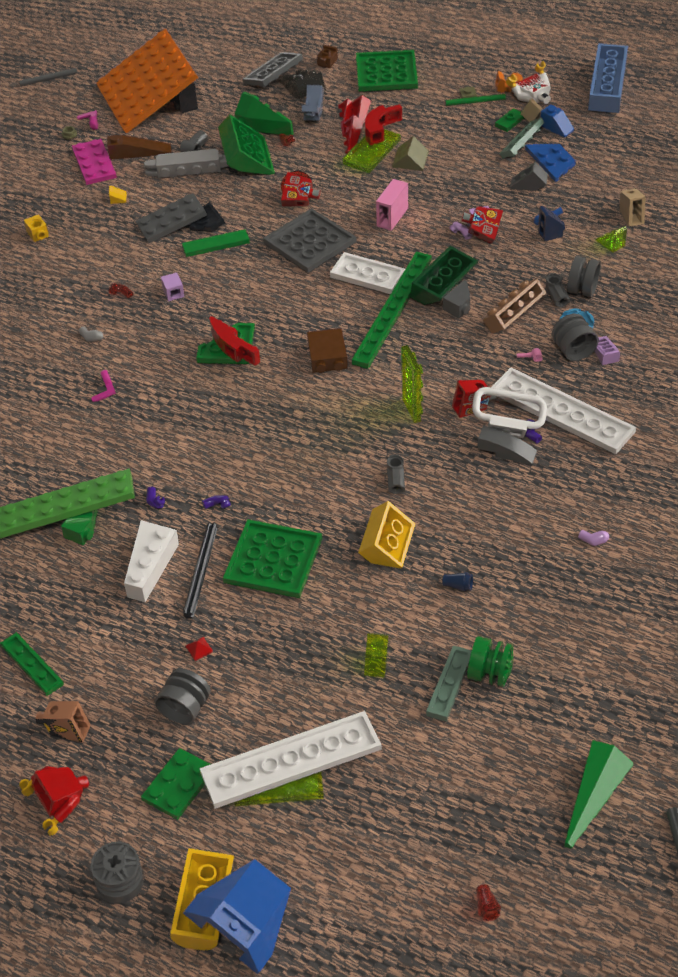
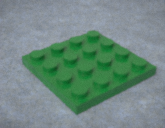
[356,50,418,92]
[223,519,323,598]

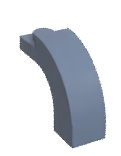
[302,85,324,121]

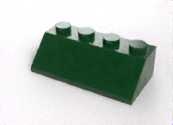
[410,246,478,305]

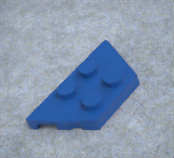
[525,144,576,182]

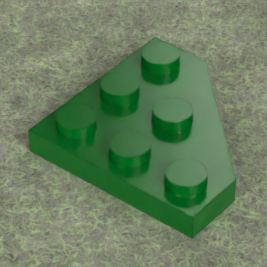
[196,323,255,364]

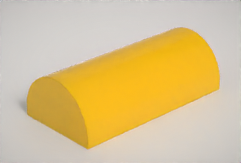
[170,848,234,950]

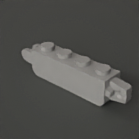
[144,149,228,178]

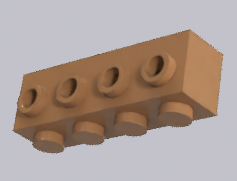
[483,279,546,333]

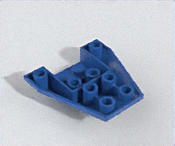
[183,859,291,975]

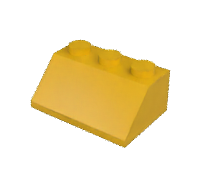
[358,501,415,568]

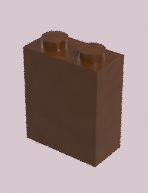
[307,328,348,373]

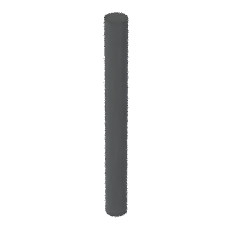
[19,68,77,87]

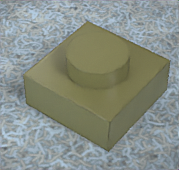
[459,87,477,98]

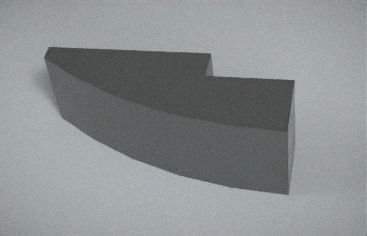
[478,425,537,465]

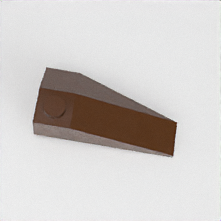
[107,135,171,160]

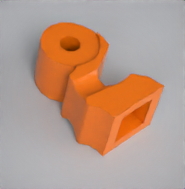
[495,71,523,93]

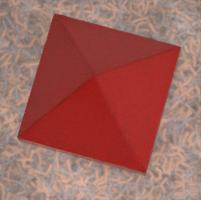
[185,637,213,661]

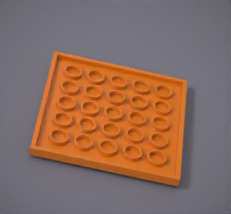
[96,28,199,133]

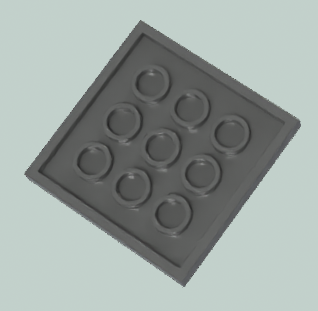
[263,208,357,273]

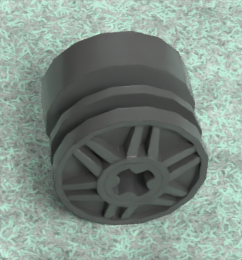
[551,313,599,361]
[154,668,211,725]
[90,841,144,904]

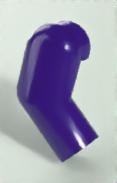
[525,419,542,444]
[146,487,165,509]
[202,495,231,509]

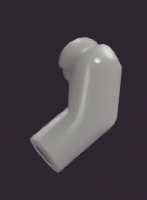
[79,327,103,342]

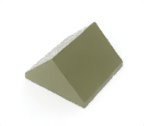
[392,136,429,171]

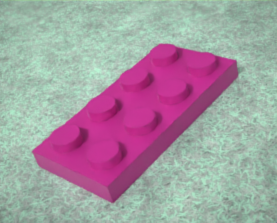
[72,139,117,185]

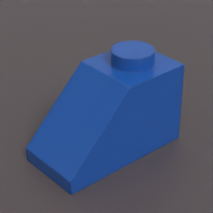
[541,104,574,138]

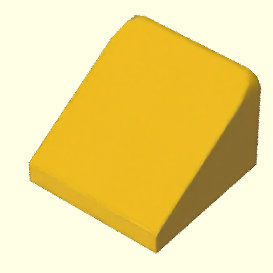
[109,186,127,204]

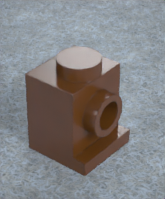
[317,44,338,68]

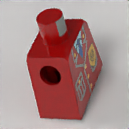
[281,172,320,206]
[461,206,503,244]
[452,380,497,418]

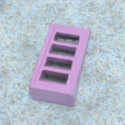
[595,336,620,365]

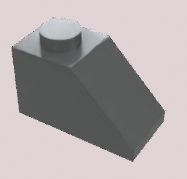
[510,162,548,191]
[443,280,471,318]

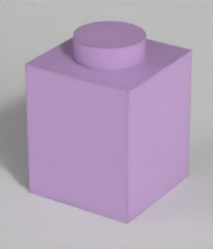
[161,273,184,301]

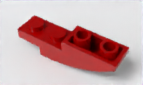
[209,316,260,366]

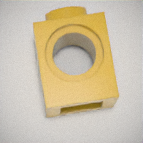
[24,214,49,242]

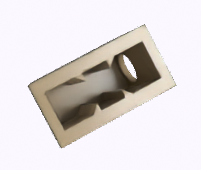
[620,189,646,227]

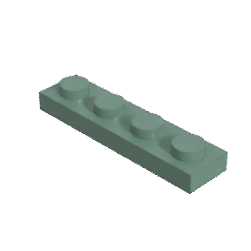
[499,117,544,158]
[426,645,472,722]

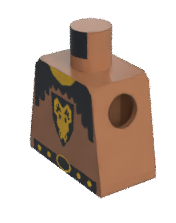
[36,701,91,743]

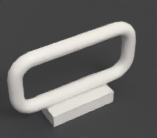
[472,387,547,438]

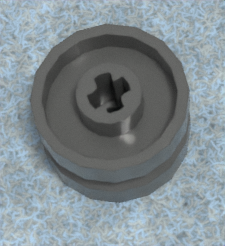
[567,255,601,297]

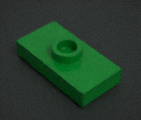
[495,108,525,132]

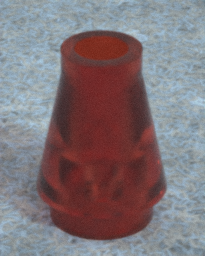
[476,884,501,921]

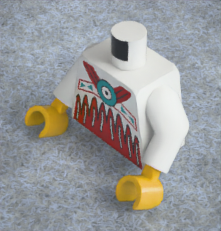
[506,61,551,104]

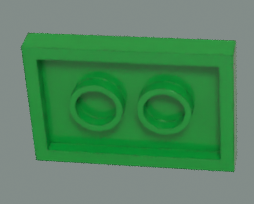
[141,748,211,820]

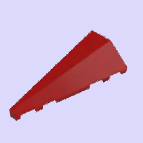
[338,95,371,154]

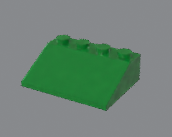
[218,114,275,175]

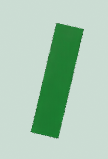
[182,229,250,257]
[0,632,64,696]

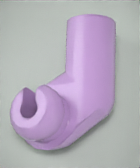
[450,222,472,239]
[578,530,609,546]

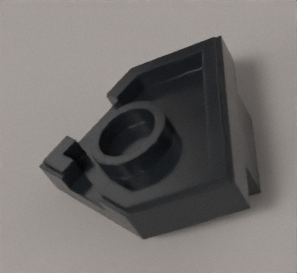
[189,202,225,232]

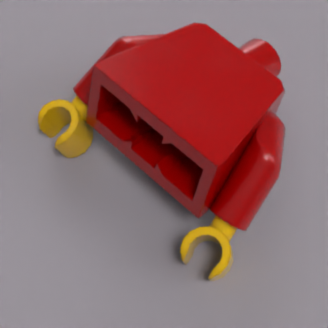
[19,766,89,836]

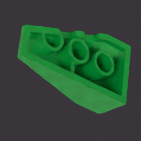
[234,92,294,136]

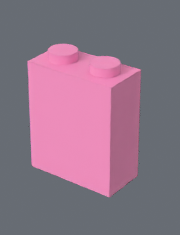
[376,179,408,231]

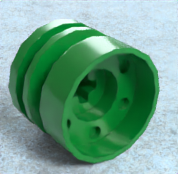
[467,636,514,688]

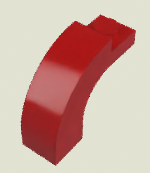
[365,104,402,146]

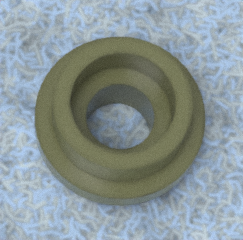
[62,126,77,139]

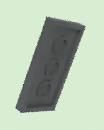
[242,52,303,87]
[136,193,207,243]

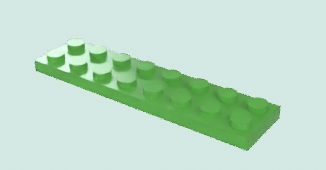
[0,469,135,538]

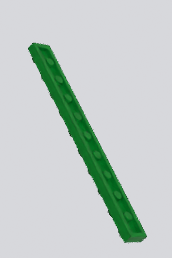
[352,251,432,369]

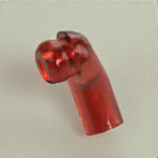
[279,133,295,146]
[108,283,134,299]

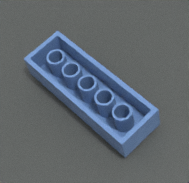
[588,44,628,113]

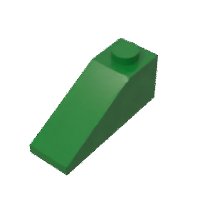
[61,509,98,545]

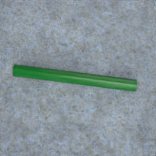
[445,94,506,106]

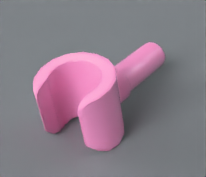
[517,348,543,362]

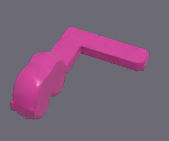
[77,110,98,130]
[91,370,116,402]

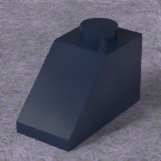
[538,206,565,242]

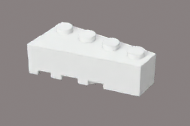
[124,520,179,602]

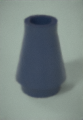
[442,572,473,592]

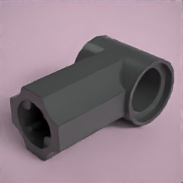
[180,130,208,152]
[545,273,570,308]
[387,455,405,494]

